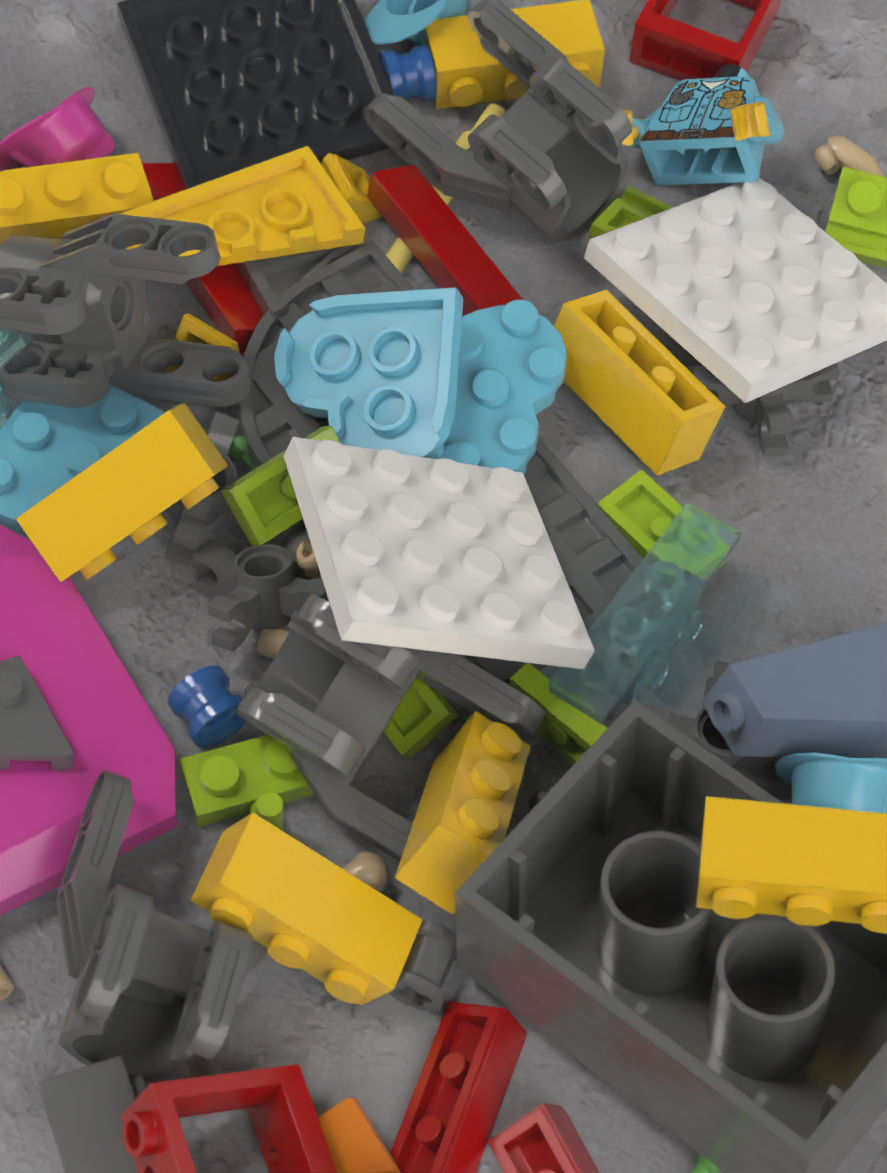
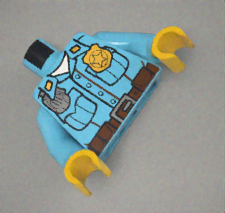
[622,64,784,185]

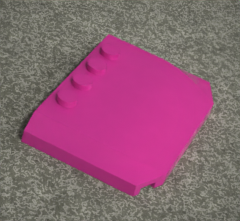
[0,525,178,916]

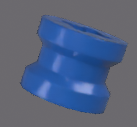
[379,44,437,102]
[167,666,247,748]

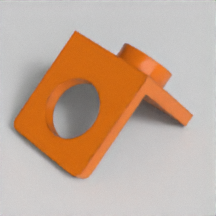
[318,1097,401,1173]

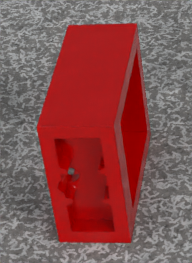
[629,0,781,81]
[121,1064,338,1173]

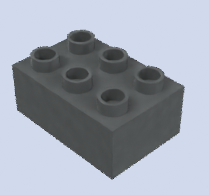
[455,700,887,1173]

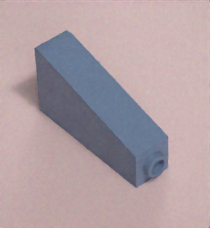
[702,622,887,758]

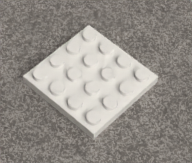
[584,177,887,403]
[284,437,595,669]

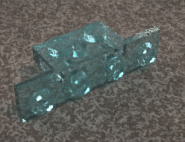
[549,504,741,724]

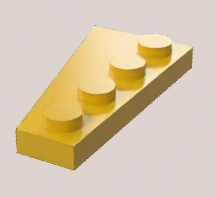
[119,146,366,266]

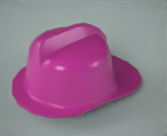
[0,87,115,171]

